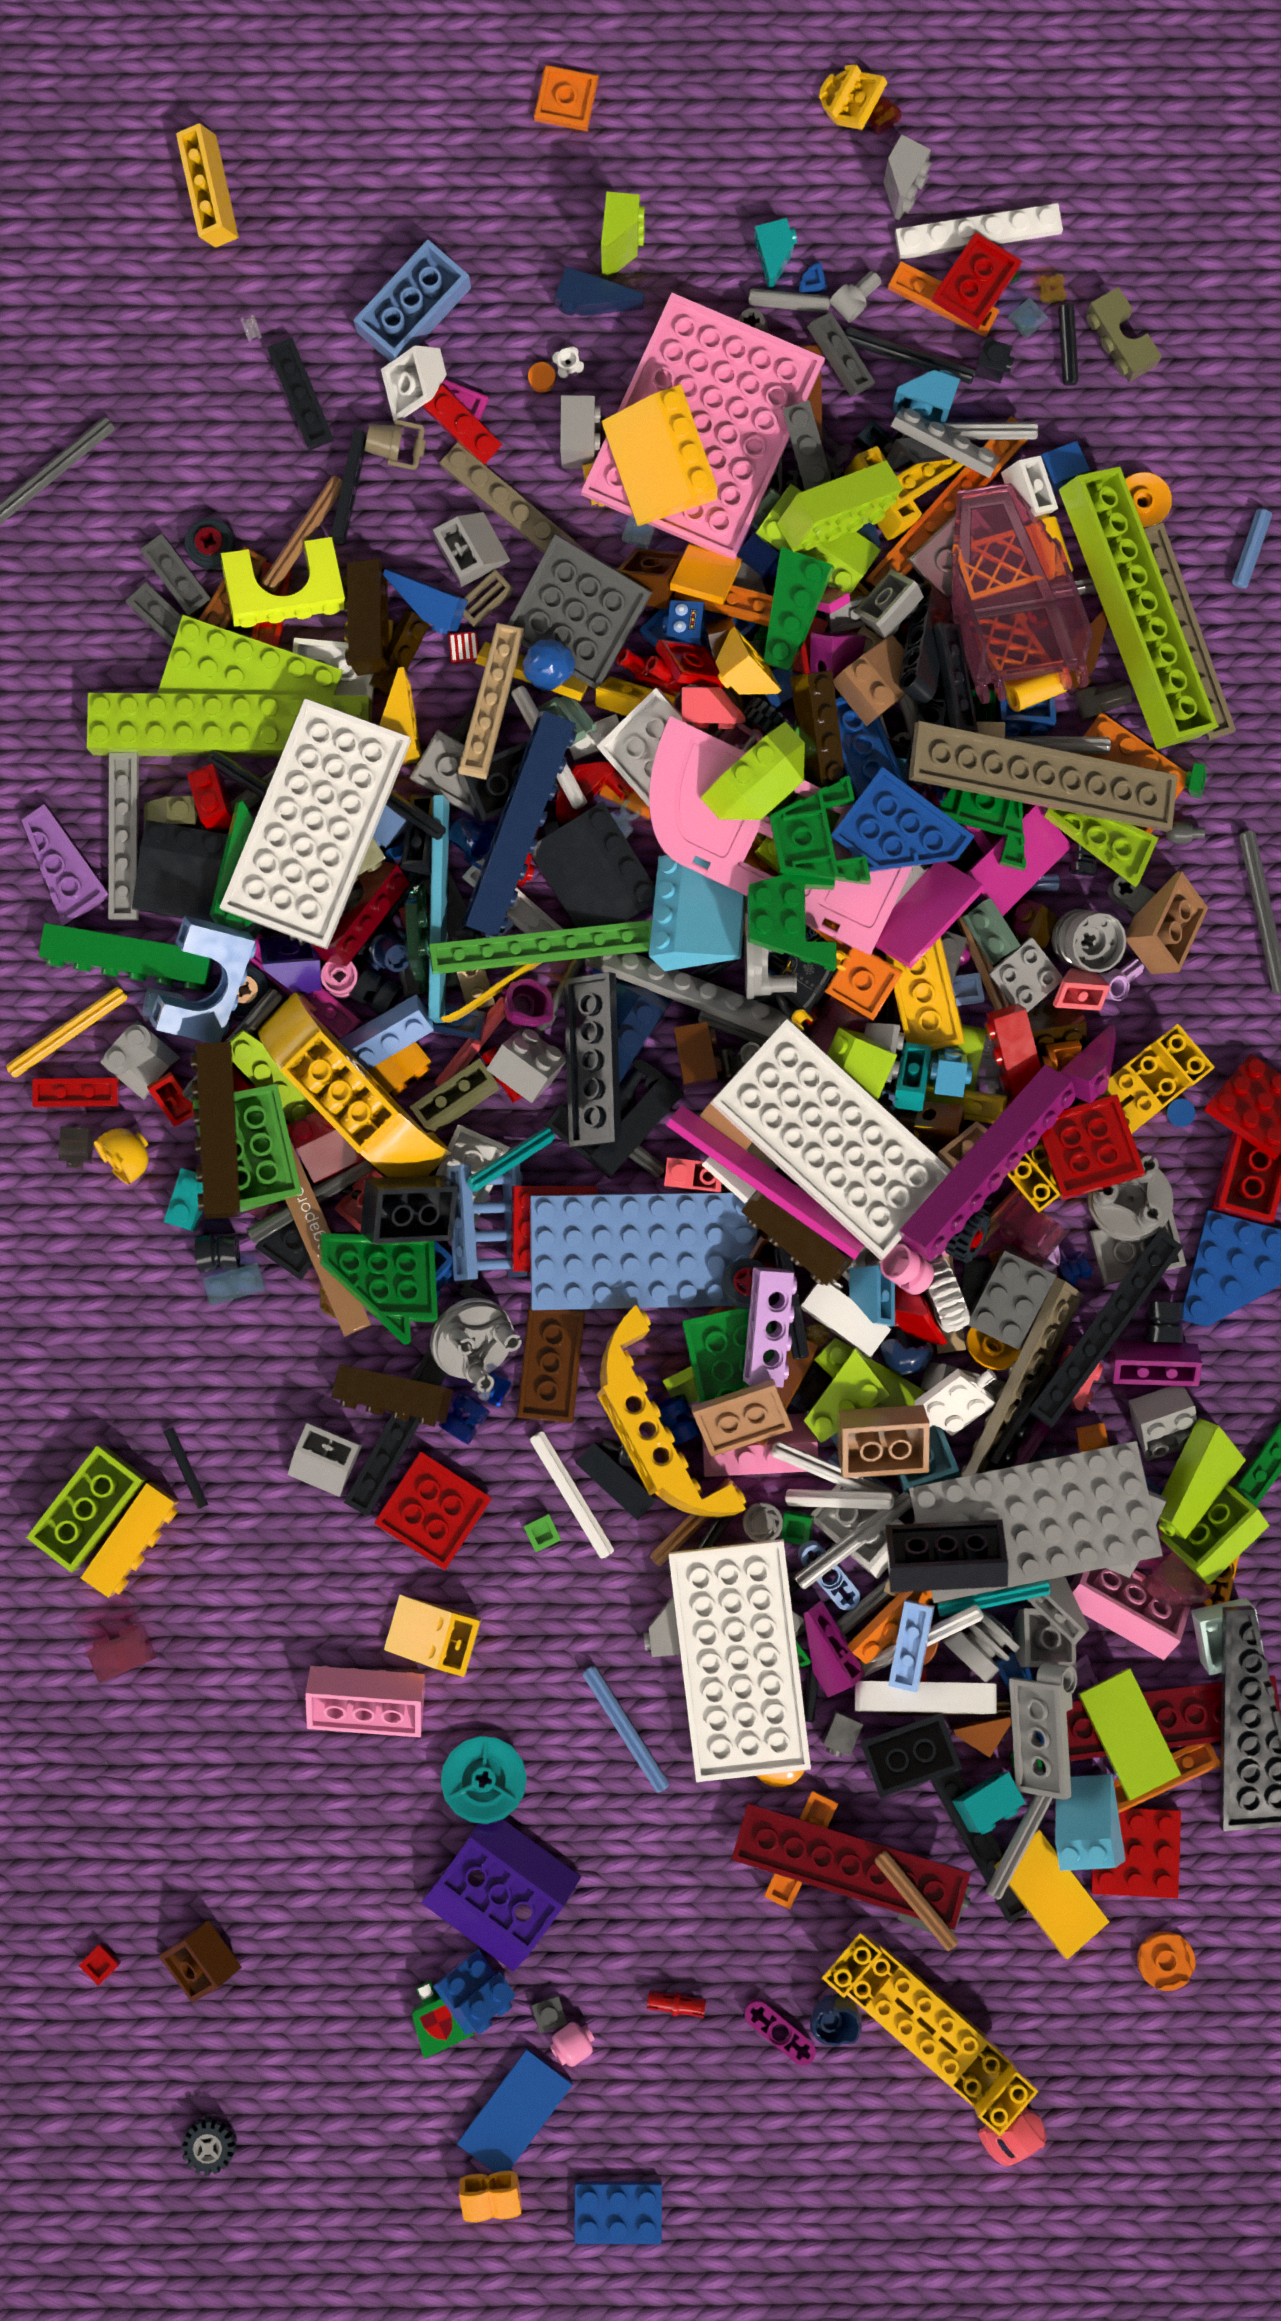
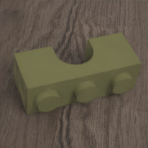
[1086,287,1162,382]

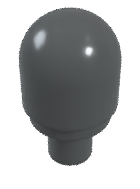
[1165,821,1205,844]

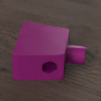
[810,631,866,698]

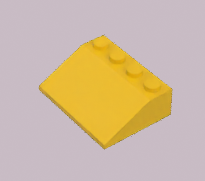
[601,384,718,527]

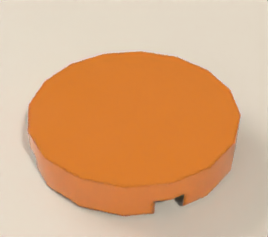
[1137,1931,1196,1991]

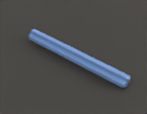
[583,1666,669,1793]

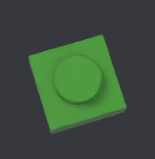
[523,1514,562,1552]

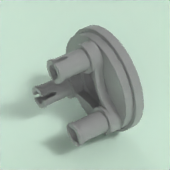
[744,913,797,999]
[1087,1156,1173,1242]
[430,1298,522,1392]

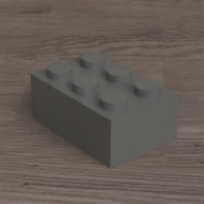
[968,1242,1057,1350]

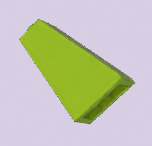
[1158,1418,1246,1539]

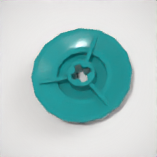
[441,1736,527,1824]

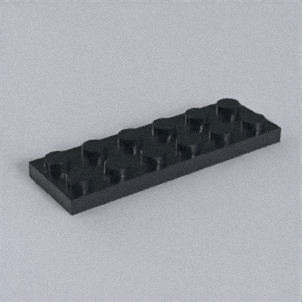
[564,972,622,1148]

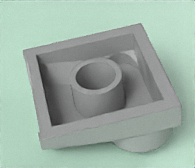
[100,1020,181,1100]
[1014,1608,1078,1668]

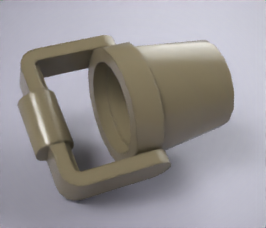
[365,420,426,470]

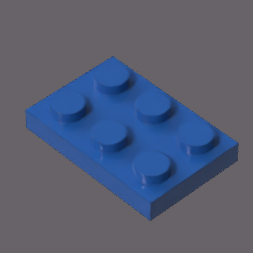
[575,2181,662,2244]

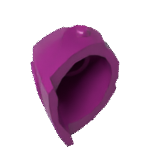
[501,979,554,1027]

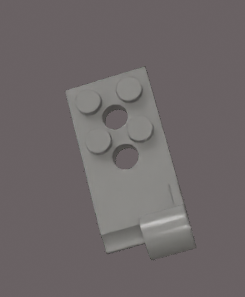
[1009,1663,1077,1800]

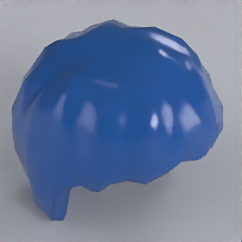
[522,638,576,692]

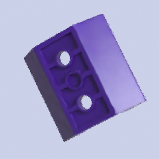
[421,1819,582,1972]

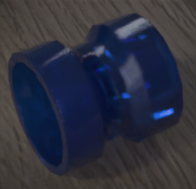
[1056,1251,1093,1286]

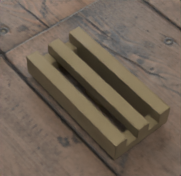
[463,569,514,629]

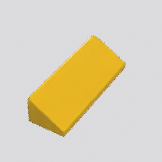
[596,676,676,716]

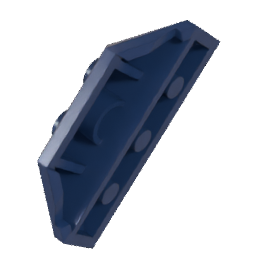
[616,981,673,1083]

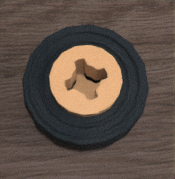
[231,965,270,1016]

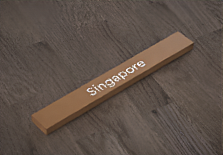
[285,1140,371,1337]

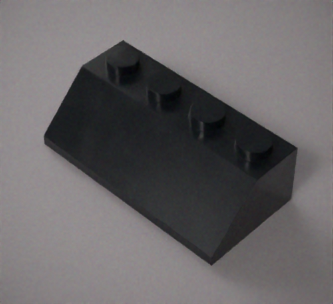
[886,1519,1008,1592]

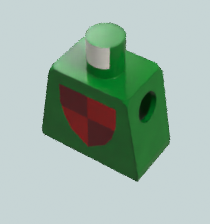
[412,1981,475,2059]

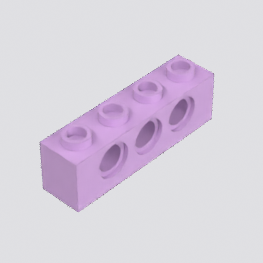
[743,1267,797,1387]

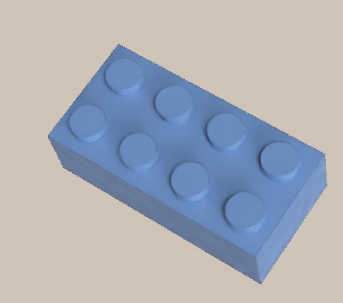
[353,240,471,362]

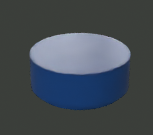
[1165,1099,1195,1127]

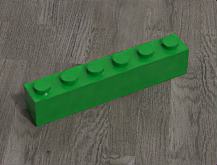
[38,923,214,991]

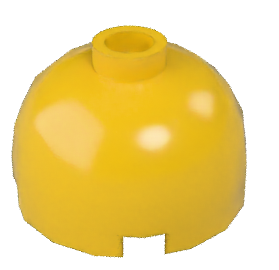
[94,1128,149,1185]

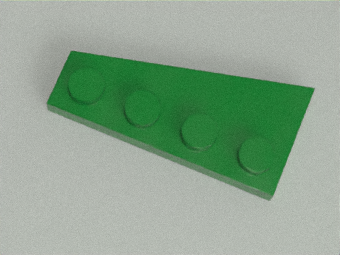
[764,547,834,673]

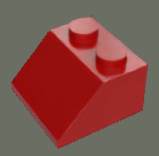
[894,1284,948,1345]

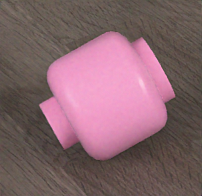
[550,2022,595,2067]

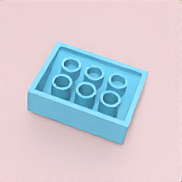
[649,855,746,971]

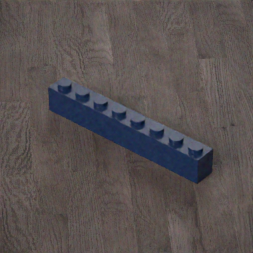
[461,711,577,937]

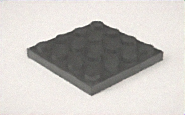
[507,534,653,689]

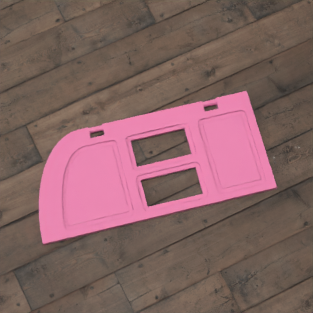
[649,716,912,955]

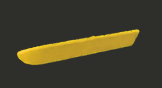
[440,963,541,1022]

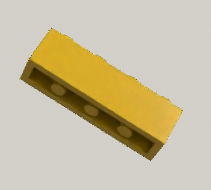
[176,123,239,248]
[81,1482,179,1598]

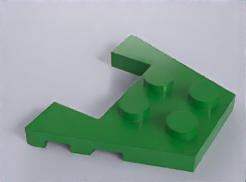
[769,776,871,885]
[938,788,1026,871]
[747,874,837,971]

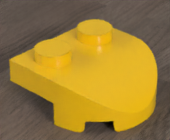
[819,65,887,130]

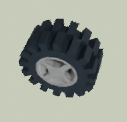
[181,2116,237,2176]

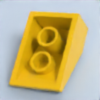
[379,667,422,766]

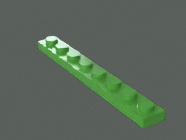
[429,920,652,975]

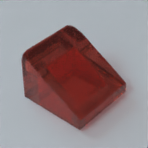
[867,97,902,135]

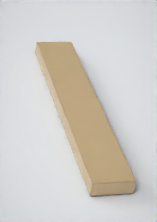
[458,623,524,780]

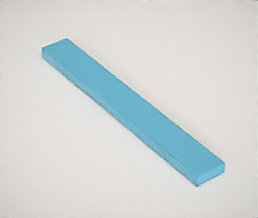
[428,795,449,1023]

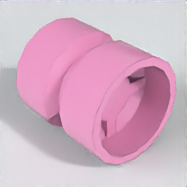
[321,962,360,999]
[880,1244,934,1295]

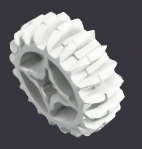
[925,1256,970,1333]

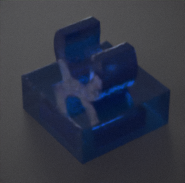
[473,1372,512,1407]

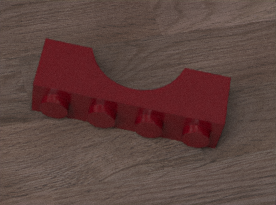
[312,861,410,967]

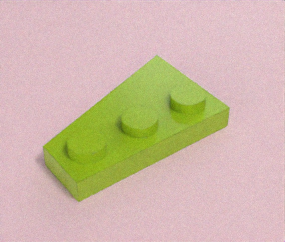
[804,1347,891,1443]

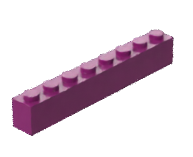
[899,1065,1076,1262]

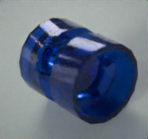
[439,1391,491,1445]
[657,1394,700,1446]

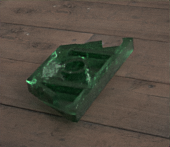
[405,884,430,992]

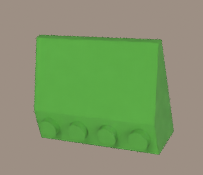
[193,1084,302,1212]

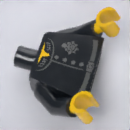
[768,950,851,1031]

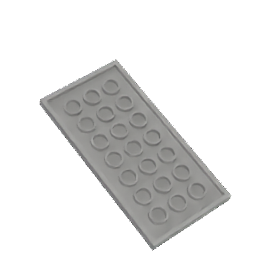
[909,1441,1163,1603]

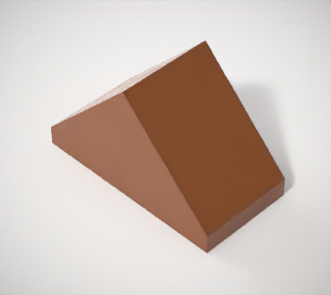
[951,1715,1011,1757]

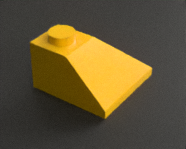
[715,627,782,694]

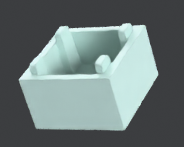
[1191,1597,1265,1675]

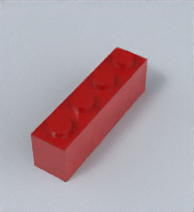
[985,1003,1041,1108]

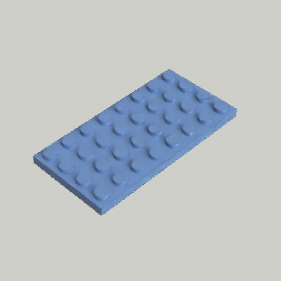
[530,1192,757,1310]

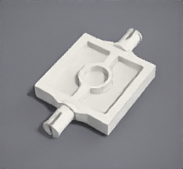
[914,1369,996,1436]

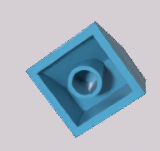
[891,370,960,423]

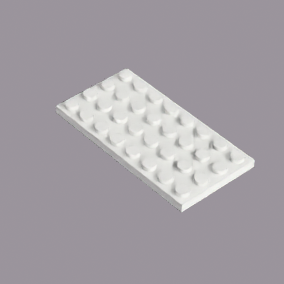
[220,699,412,949]
[710,1019,952,1260]
[669,1539,811,1782]

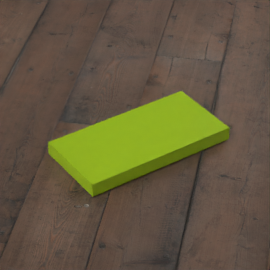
[1077,1668,1181,1801]

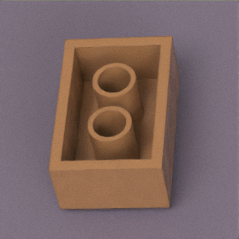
[838,1405,930,1478]

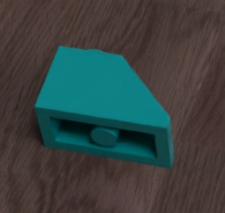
[754,218,797,289]

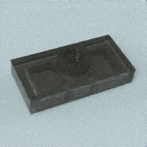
[790,1360,833,1414]

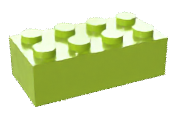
[777,460,903,552]
[26,1444,148,1573]

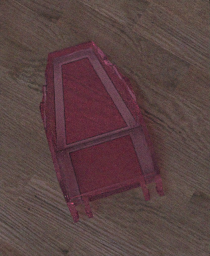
[952,483,1093,704]

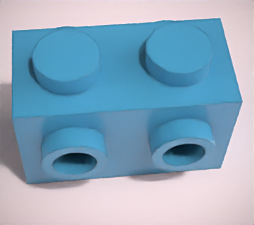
[930,1047,972,1097]

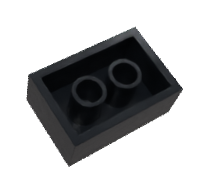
[456,741,560,823]
[360,1175,458,1244]
[860,1713,962,1799]

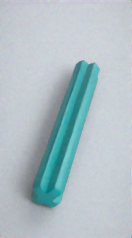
[466,1127,555,1192]
[937,1580,1051,1617]

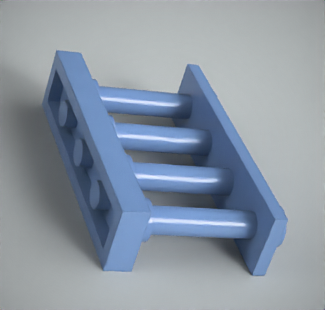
[447,1163,527,1281]

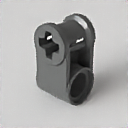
[1107,876,1156,918]

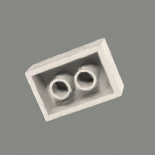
[800,1282,891,1357]

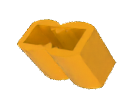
[367,1042,432,1098]
[459,2171,522,2222]

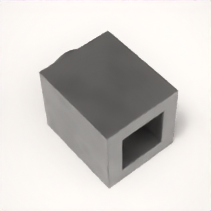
[822,1710,863,1758]

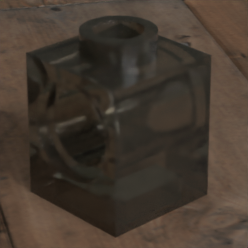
[58,1127,94,1169]

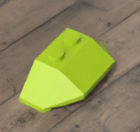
[700,721,805,820]

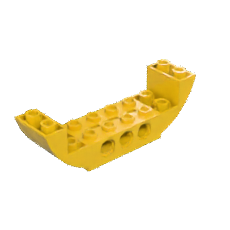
[258,992,452,1177]
[1007,1024,1215,1213]
[597,1305,746,1518]
[822,1933,1039,2136]

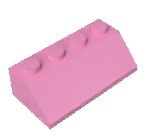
[702,1413,818,1477]
[1070,1568,1192,1660]
[305,1666,425,1737]

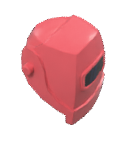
[978,2107,1047,2166]

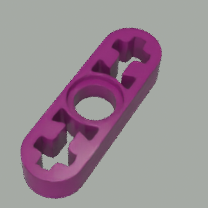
[744,1998,816,2065]

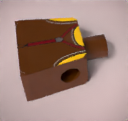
[900,1101,966,1150]

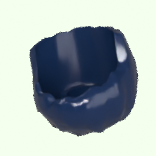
[880,1329,933,1377]
[810,1994,862,2046]

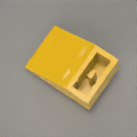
[384,1594,482,1677]

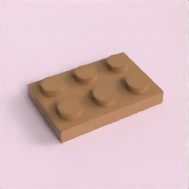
[692,1379,793,1457]

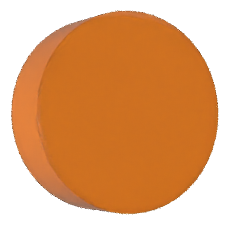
[528,362,556,393]

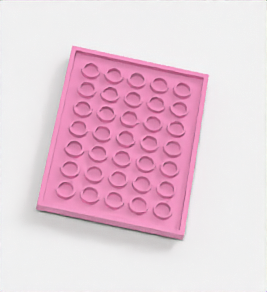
[581,293,825,560]

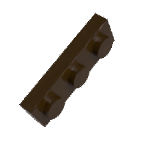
[369,610,429,697]

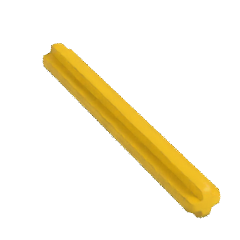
[6,987,127,1077]

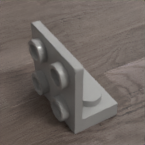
[989,938,1063,1012]

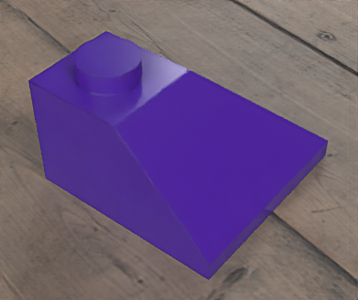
[259,937,321,994]

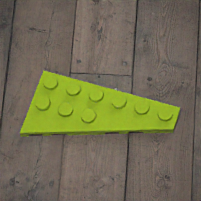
[158,615,343,695]

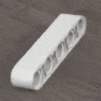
[855,1681,997,1714]

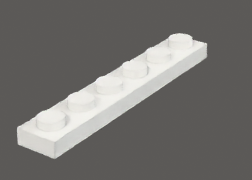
[895,203,1063,260]

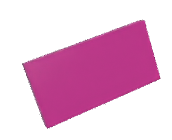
[965,805,1072,916]
[875,862,984,969]

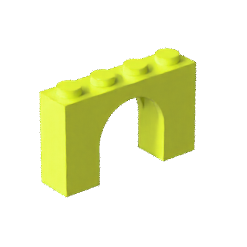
[221,537,345,628]

